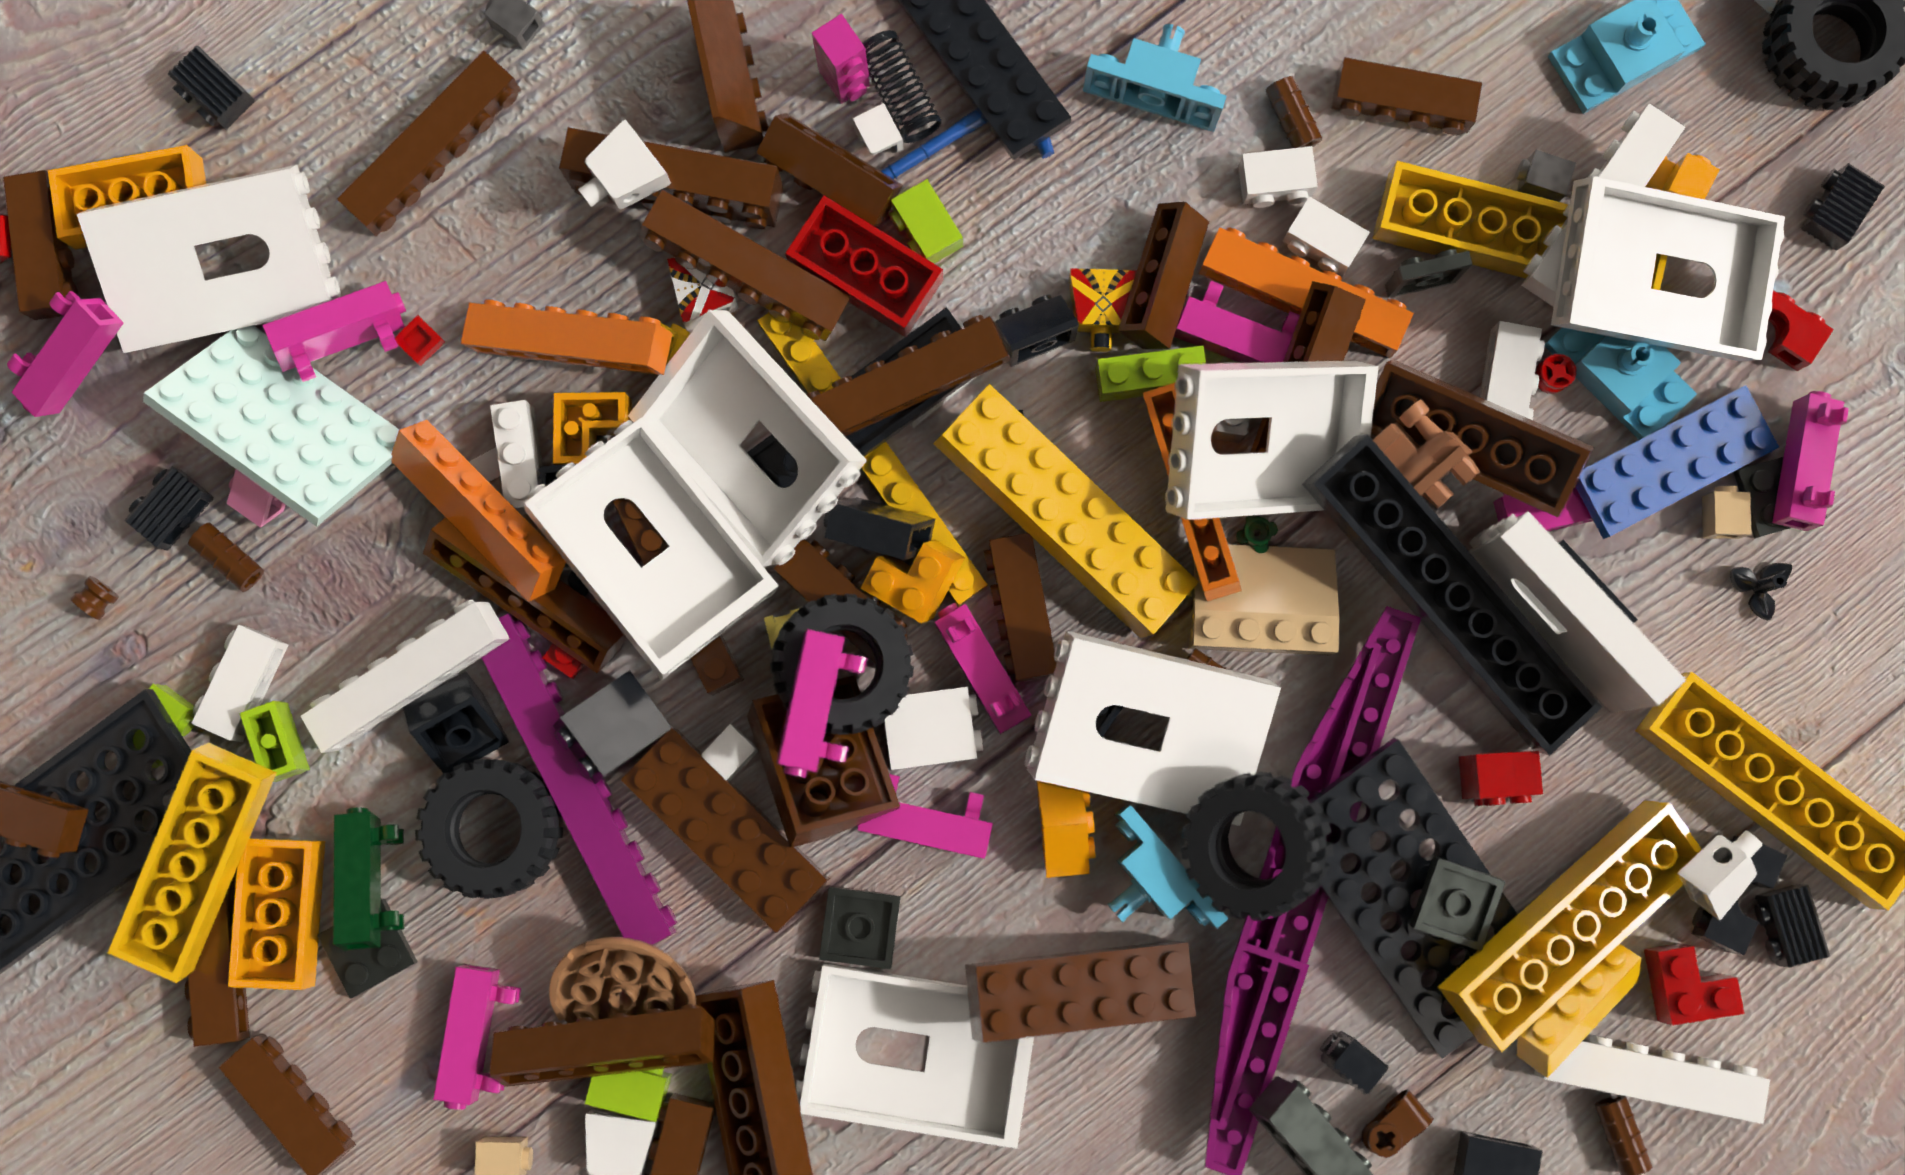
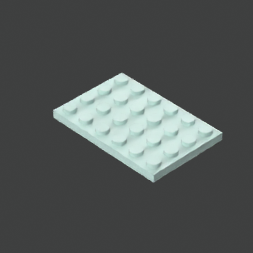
[143,325,399,527]

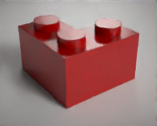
[1458,751,1543,806]
[1644,943,1745,1026]

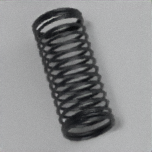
[862,30,942,143]

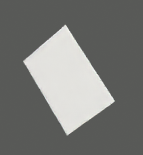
[470,447,500,482]

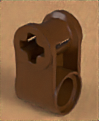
[1361,1089,1434,1158]

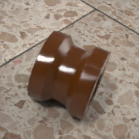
[70,576,119,620]

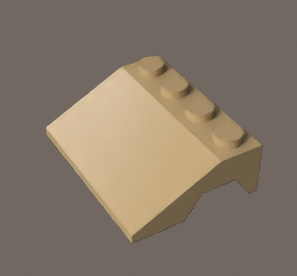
[1189,544,1339,656]

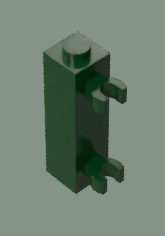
[333,807,404,951]

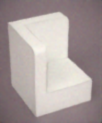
[853,103,904,156]
[701,724,758,781]

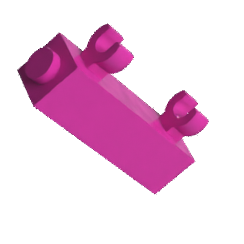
[263,281,406,382]
[1174,281,1300,363]
[7,291,124,417]
[1772,391,1849,531]
[935,603,1031,735]
[777,630,867,777]
[857,774,993,859]
[433,964,521,1110]

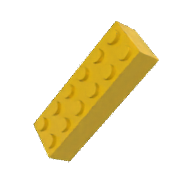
[108,743,277,983]

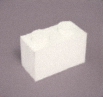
[1238,146,1318,208]
[1283,196,1370,276]

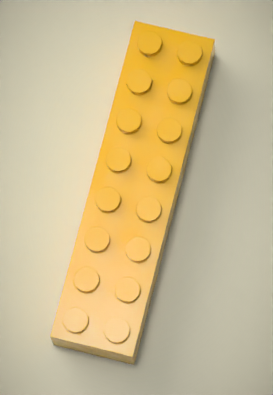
[1372,161,1668,290]
[933,384,1199,639]
[1635,672,1905,910]
[1438,800,1702,1052]

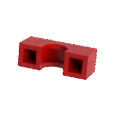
[1768,290,1834,371]

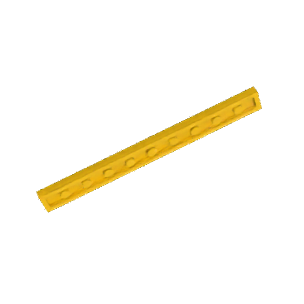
[757,312,988,606]

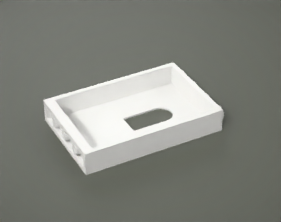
[77,165,341,353]
[1551,176,1785,361]
[628,310,867,566]
[1165,361,1378,520]
[524,417,779,681]
[1469,512,1686,713]
[1025,631,1281,826]
[796,963,1034,1149]

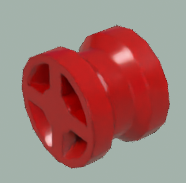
[1535,354,1576,394]

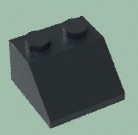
[995,294,1079,367]
[403,671,509,773]

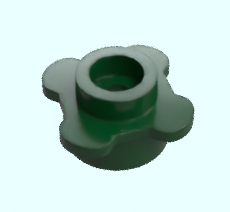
[1236,515,1278,553]

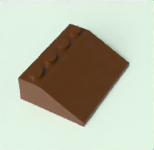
[687,0,769,152]
[747,675,900,848]

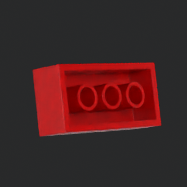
[785,195,943,337]

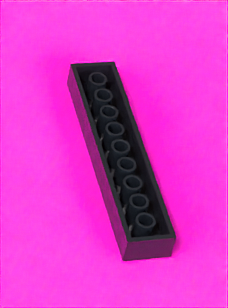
[1302,434,1602,756]

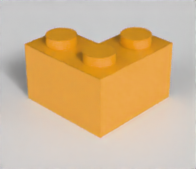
[1645,153,1720,199]
[553,392,632,465]
[861,540,965,624]
[1037,780,1096,878]

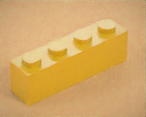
[1517,944,1641,1078]

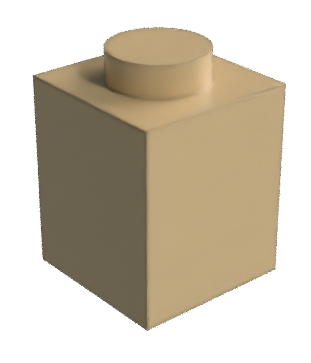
[1702,486,1751,539]
[475,1136,533,1175]

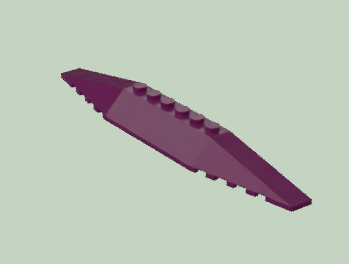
[1204,606,1421,1175]

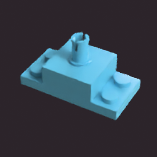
[1548,0,1706,114]
[1083,24,1227,132]
[1545,328,1697,440]
[1107,805,1228,928]

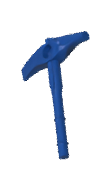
[881,109,1055,179]

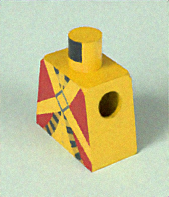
[1069,268,1137,352]

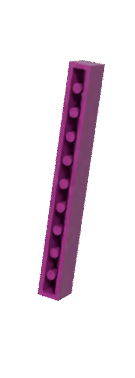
[482,614,677,945]

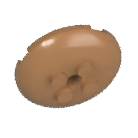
[549,937,696,1023]

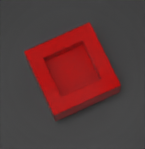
[395,315,445,366]
[542,644,584,679]

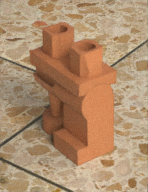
[1373,399,1480,508]

